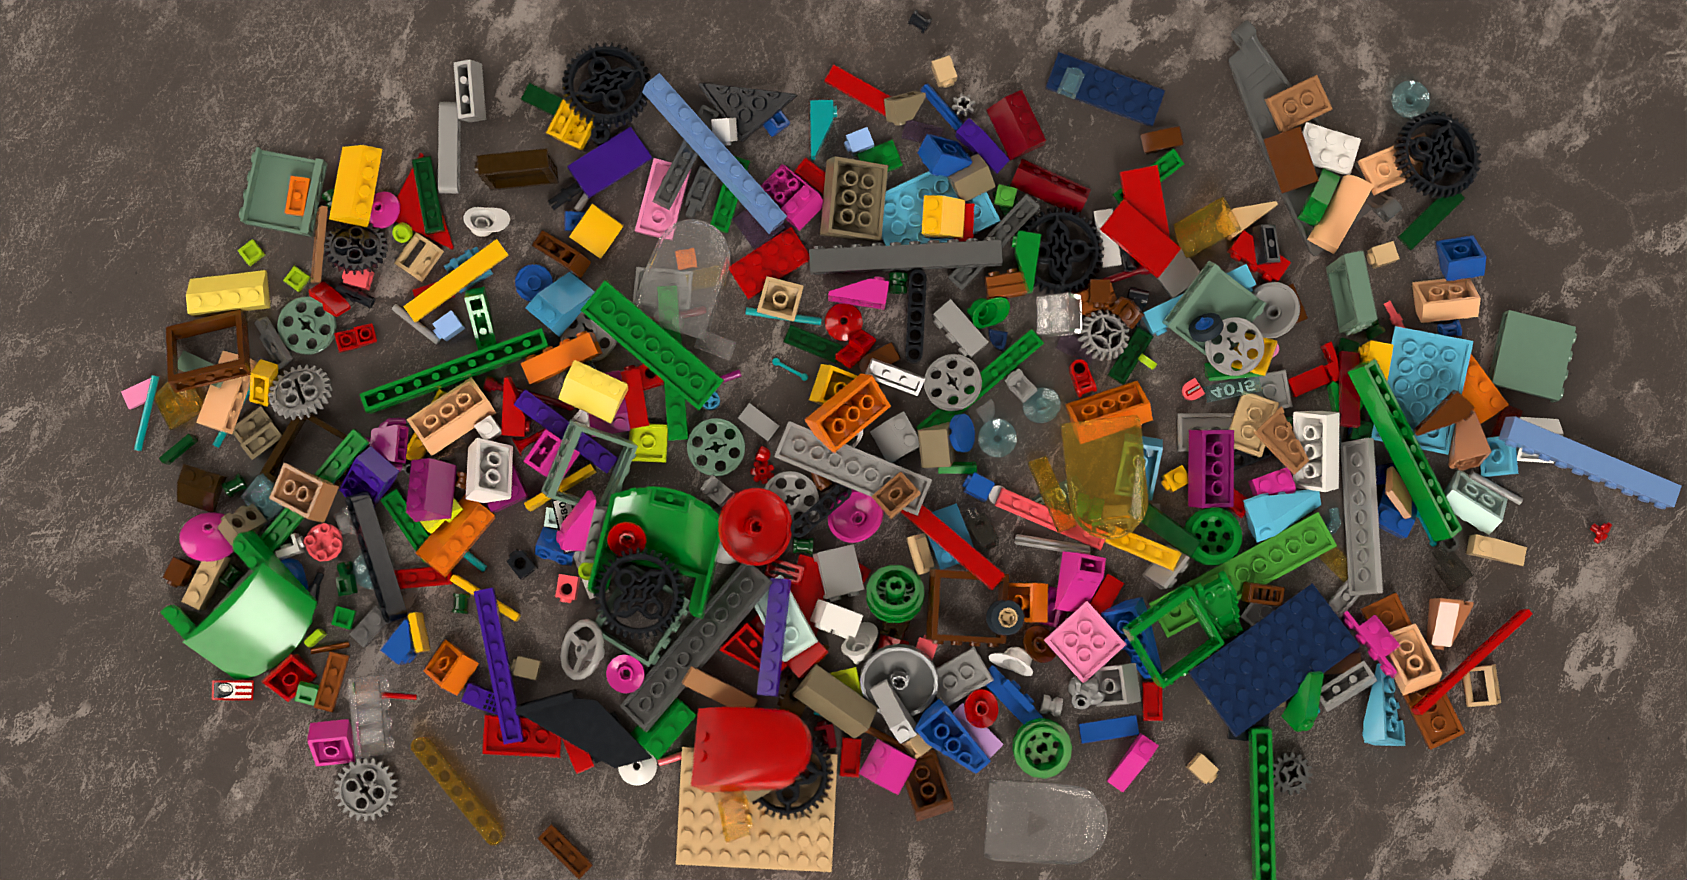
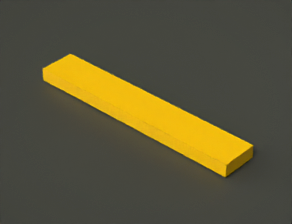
[403,239,509,323]

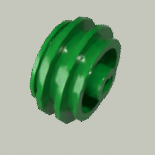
[1184,508,1242,565]
[866,565,924,623]
[1012,718,1072,778]

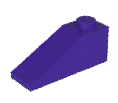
[955,118,1010,174]

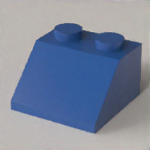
[917,134,972,177]
[1436,235,1486,281]
[1377,487,1418,539]
[381,619,417,665]

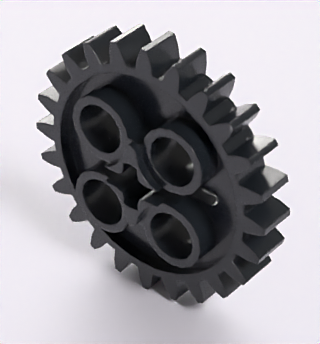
[324,223,388,275]

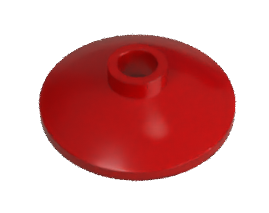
[825,303,863,341]
[607,522,646,557]
[964,689,998,728]

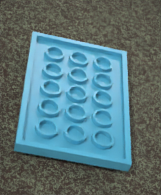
[882,153,1000,246]
[1371,326,1474,455]

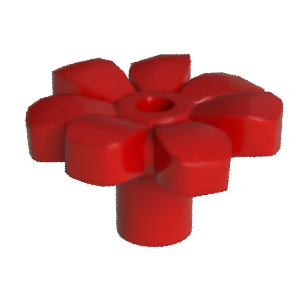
[750,461,774,484]
[1590,522,1612,544]

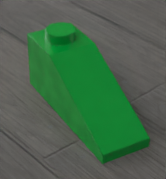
[1297,168,1340,227]
[1011,231,1041,294]
[464,287,497,351]
[1281,671,1324,732]

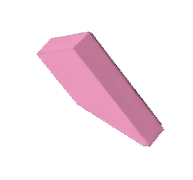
[121,378,151,410]

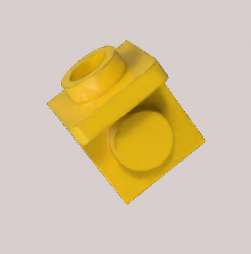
[1161,465,1188,493]

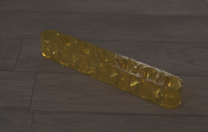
[410,736,505,845]

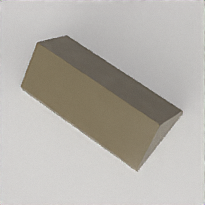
[792,664,878,739]

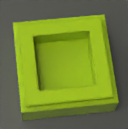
[237,239,265,266]
[283,265,311,293]
[304,629,327,647]

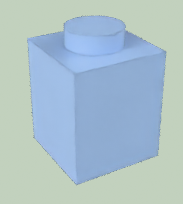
[844,127,874,156]
[432,311,466,341]

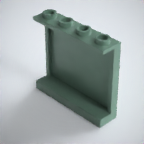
[239,147,328,237]
[1162,261,1267,364]
[1488,310,1577,402]

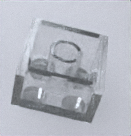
[1036,293,1082,337]

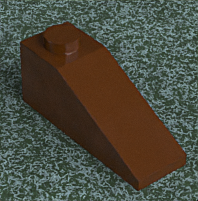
[532,230,592,278]

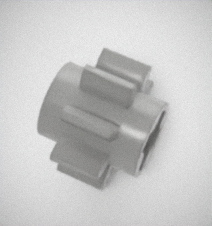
[952,93,975,118]

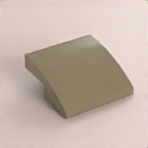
[233,406,282,460]

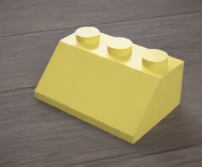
[558,360,628,424]

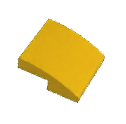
[546,100,594,151]
[569,203,624,259]

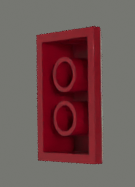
[986,90,1046,161]

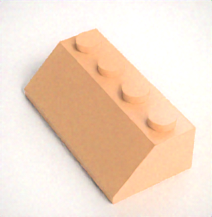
[407,377,496,456]

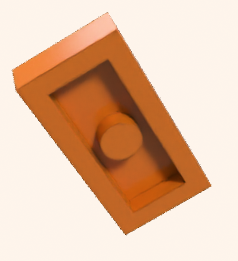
[285,176,311,217]

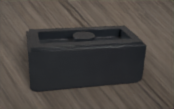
[1252,225,1281,265]

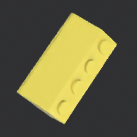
[186,270,270,317]

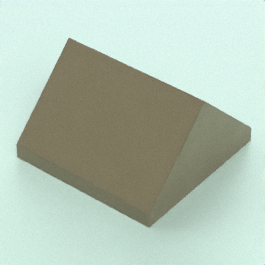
[947,153,995,202]
[918,422,955,468]

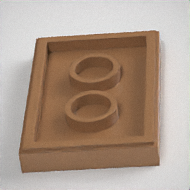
[1265,75,1332,133]

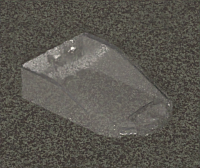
[634,219,731,342]
[984,778,1108,865]

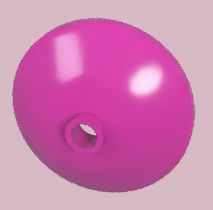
[828,489,884,543]
[179,512,234,562]

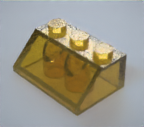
[1174,196,1242,258]

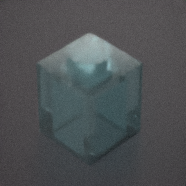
[1057,67,1085,99]

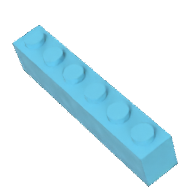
[1142,264,1256,336]

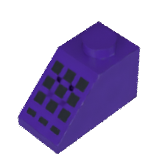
[461,683,498,715]

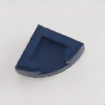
[988,329,1008,352]

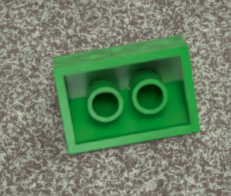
[631,697,698,760]

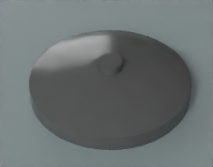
[860,644,938,716]

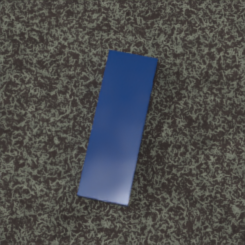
[1078,715,1139,744]

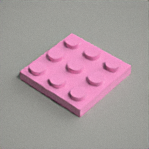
[1044,601,1126,683]

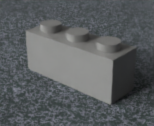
[454,60,486,122]
[933,299,988,359]
[1320,661,1377,712]

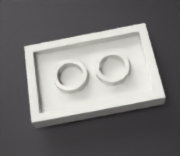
[1302,122,1361,175]

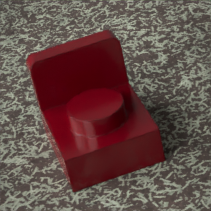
[814,720,837,748]

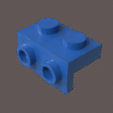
[535,527,575,566]

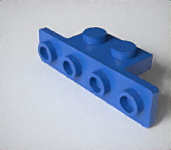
[986,665,1044,724]

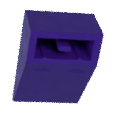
[339,446,400,507]

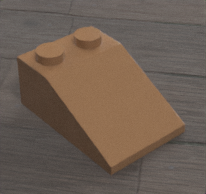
[269,463,339,523]

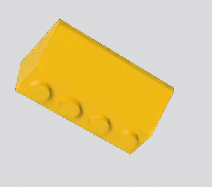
[329,145,382,227]

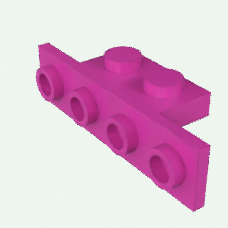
[1342,611,1400,678]

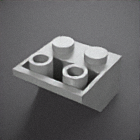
[1142,544,1189,589]

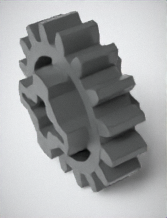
[1273,752,1313,795]

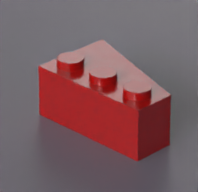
[719,623,787,672]

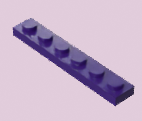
[513,389,618,474]
[757,578,791,697]

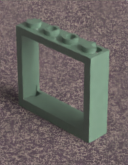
[1326,251,1377,336]
[541,420,638,508]
[590,564,690,667]

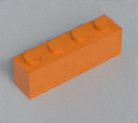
[521,331,603,385]

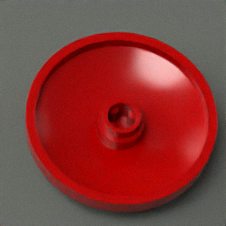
[718,488,792,566]

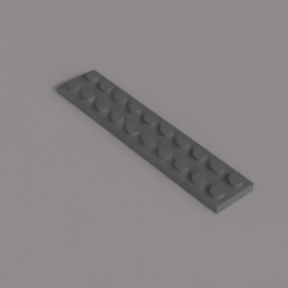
[620,564,773,732]

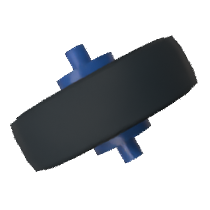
[1188,313,1224,342]

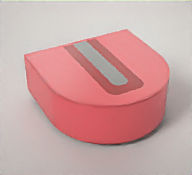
[1181,378,1205,401]

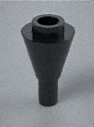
[307,572,324,606]

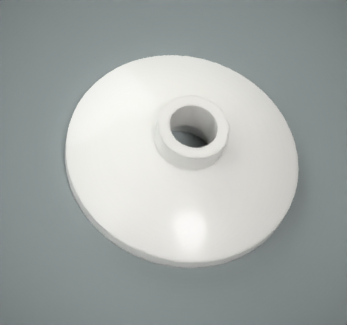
[618,749,657,785]

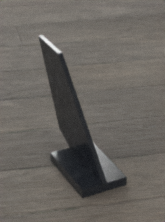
[515,689,653,768]

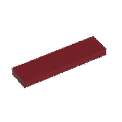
[1339,351,1360,428]

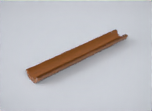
[310,642,350,654]

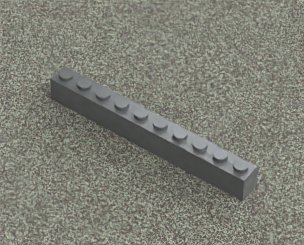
[809,237,1002,275]

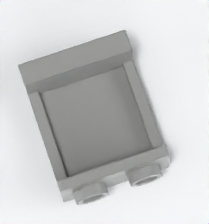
[813,544,864,602]

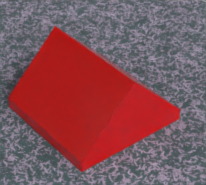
[262,654,317,702]

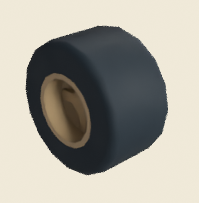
[986,600,1024,635]

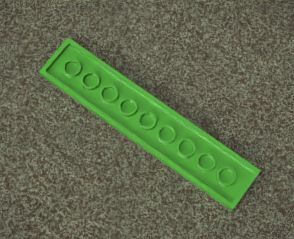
[1148,512,1337,638]

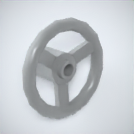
[560,619,605,680]

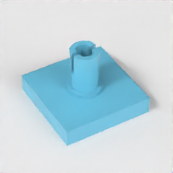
[1480,436,1518,477]

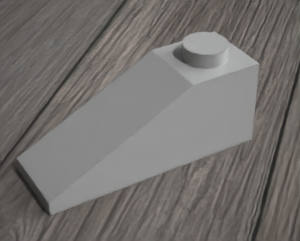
[870,679,917,744]

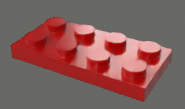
[727,227,810,300]

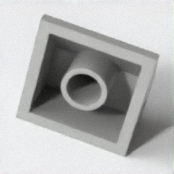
[870,411,919,463]
[1092,663,1141,707]

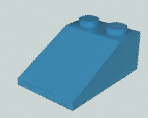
[526,272,595,337]
[1114,433,1163,500]
[928,503,974,570]

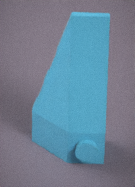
[1243,490,1321,542]
[1362,663,1405,746]

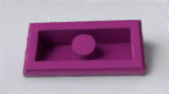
[1040,586,1067,628]

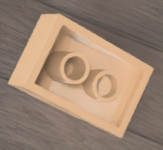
[1387,623,1442,695]

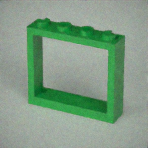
[1122,584,1225,689]

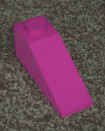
[556,491,596,551]
[1107,733,1158,792]

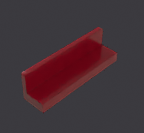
[1010,159,1091,214]

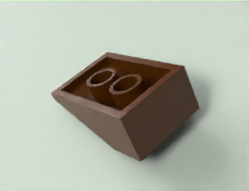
[1412,390,1475,436]
[905,750,954,822]

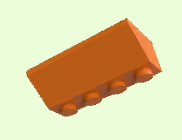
[1462,354,1509,424]
[804,373,891,453]
[1065,381,1153,444]
[415,494,495,578]

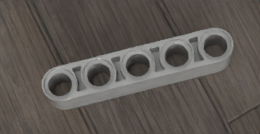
[438,102,461,194]

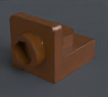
[1110,296,1145,329]

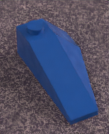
[1100,597,1163,679]
[915,699,991,774]

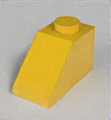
[249,359,278,407]

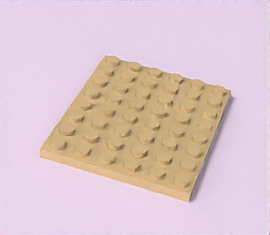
[676,746,837,872]

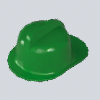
[967,297,1010,329]

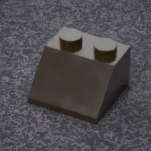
[177,464,227,512]

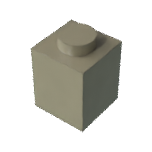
[511,656,543,680]

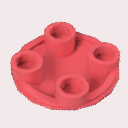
[304,523,343,562]

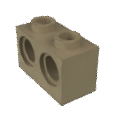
[217,504,267,546]

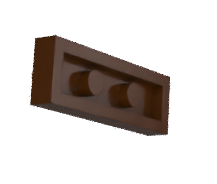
[537,824,593,879]

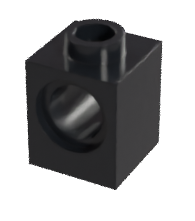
[506,549,538,580]

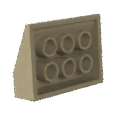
[820,156,888,241]

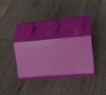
[406,458,457,522]

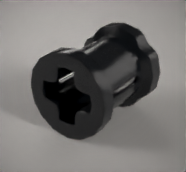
[907,9,932,34]

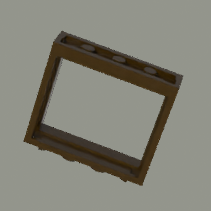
[474,148,559,191]
[259,413,360,491]

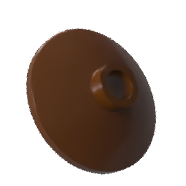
[1023,626,1056,663]

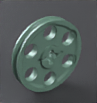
[277,297,337,355]
[687,418,745,476]

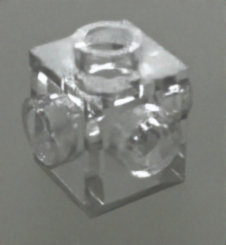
[334,506,355,535]

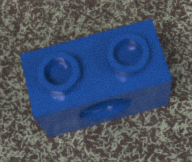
[962,472,995,503]

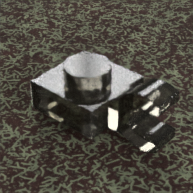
[434,438,468,462]

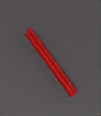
[378,692,417,700]

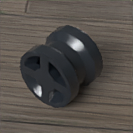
[591,125,611,146]

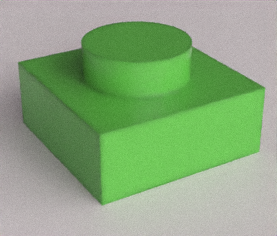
[994,184,1017,208]

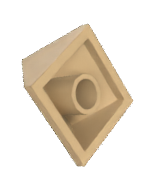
[757,276,804,321]

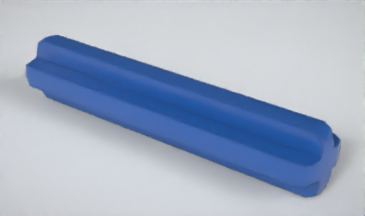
[921,84,963,131]

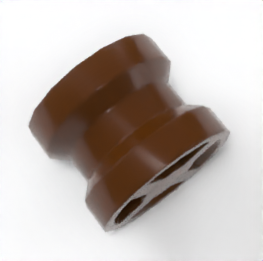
[455,471,467,490]

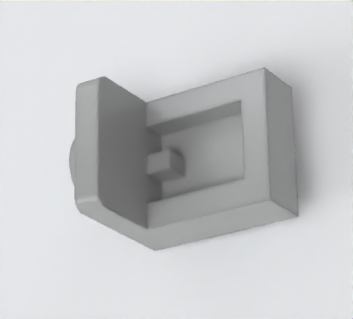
[1005,369,1038,403]
[700,475,735,508]

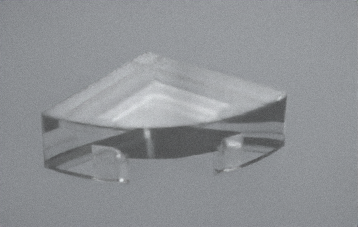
[976,399,995,426]

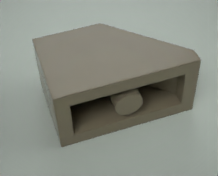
[884,91,926,125]

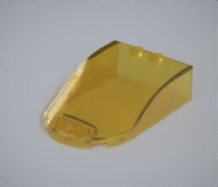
[1060,415,1148,539]

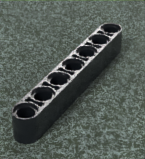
[346,491,407,624]

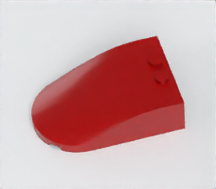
[691,707,812,793]

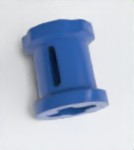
[1437,320,1462,337]

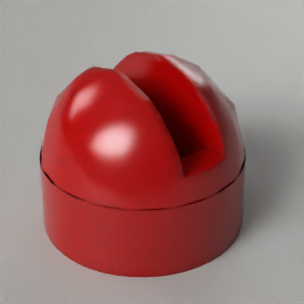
[755,445,771,462]

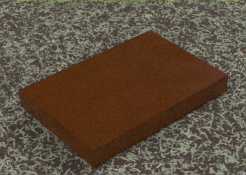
[1264,127,1319,194]

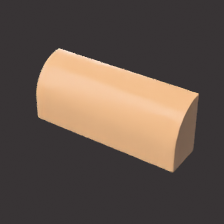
[1307,175,1374,254]
[196,351,258,434]

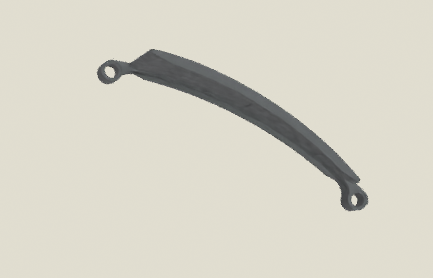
[1228,20,1402,256]

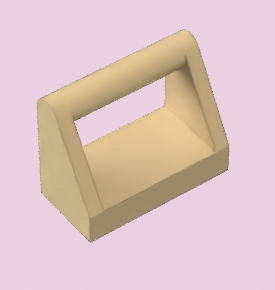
[394,233,444,282]
[906,533,935,575]
[1462,664,1501,707]

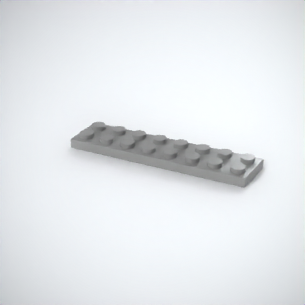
[774,421,932,516]
[1340,438,1383,596]

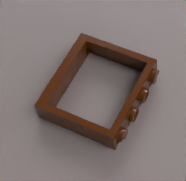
[166,309,251,393]
[926,569,1009,647]

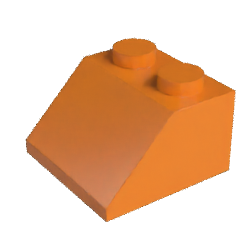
[1008,583,1048,622]
[424,639,479,696]

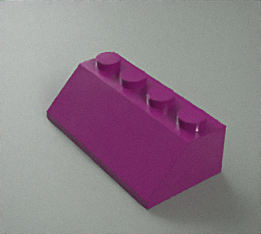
[1188,429,1234,508]

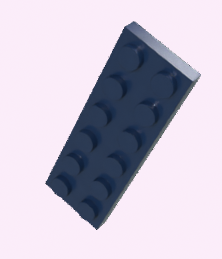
[1045,52,1165,127]

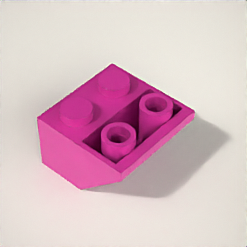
[523,430,580,479]

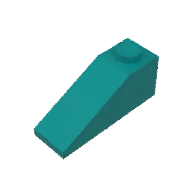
[810,100,837,161]

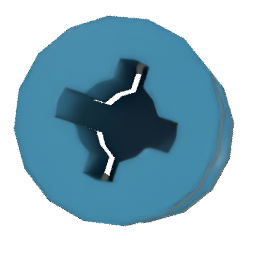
[703,392,720,410]

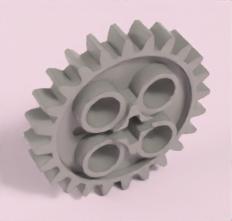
[268,364,332,420]
[334,757,399,821]

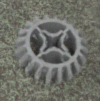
[1078,310,1130,361]

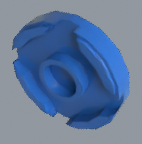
[515,264,553,302]
[949,414,975,452]

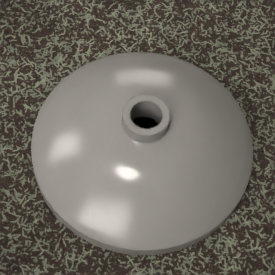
[1251,282,1300,338]

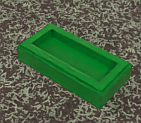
[937,462,977,474]

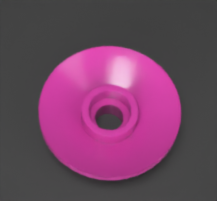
[369,192,400,229]
[606,654,645,693]

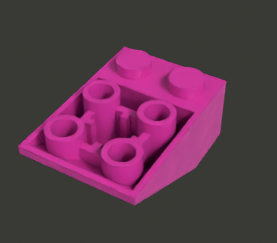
[761,164,823,231]
[1055,551,1106,612]

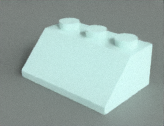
[1444,470,1508,535]

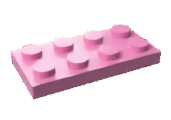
[635,158,691,241]

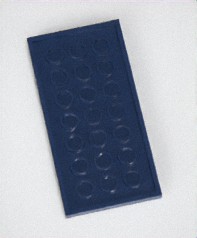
[1188,583,1360,737]

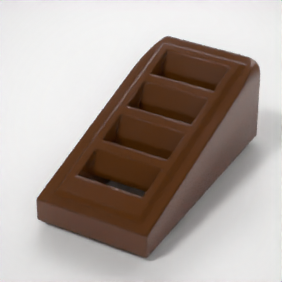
[1241,582,1285,606]

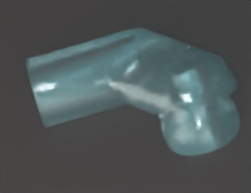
[1326,508,1341,535]

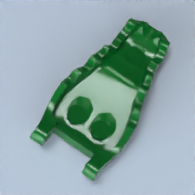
[1195,571,1243,640]

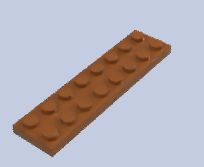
[1360,592,1465,750]

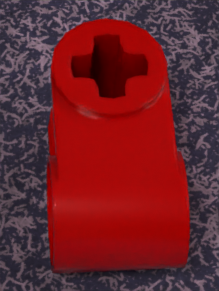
[1069,359,1097,398]

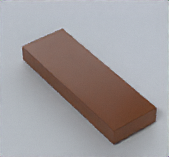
[314,651,350,712]

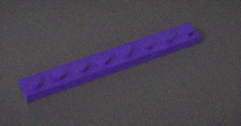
[473,587,524,744]

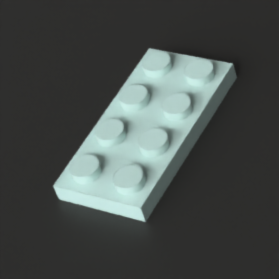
[754,575,818,662]

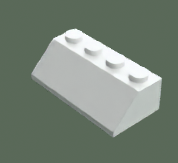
[1293,411,1339,492]

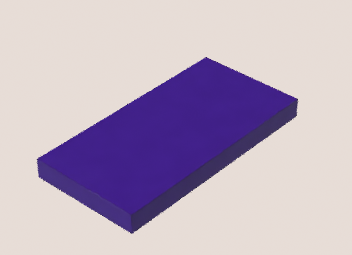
[567,127,652,198]

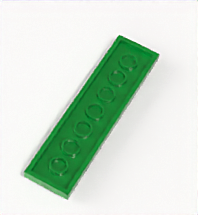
[581,280,724,410]

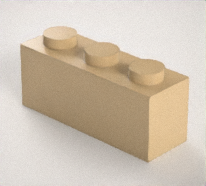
[181,556,231,610]

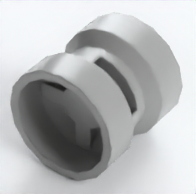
[1040,695,1063,717]

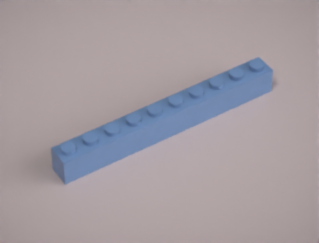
[643,73,787,234]
[1498,417,1681,509]

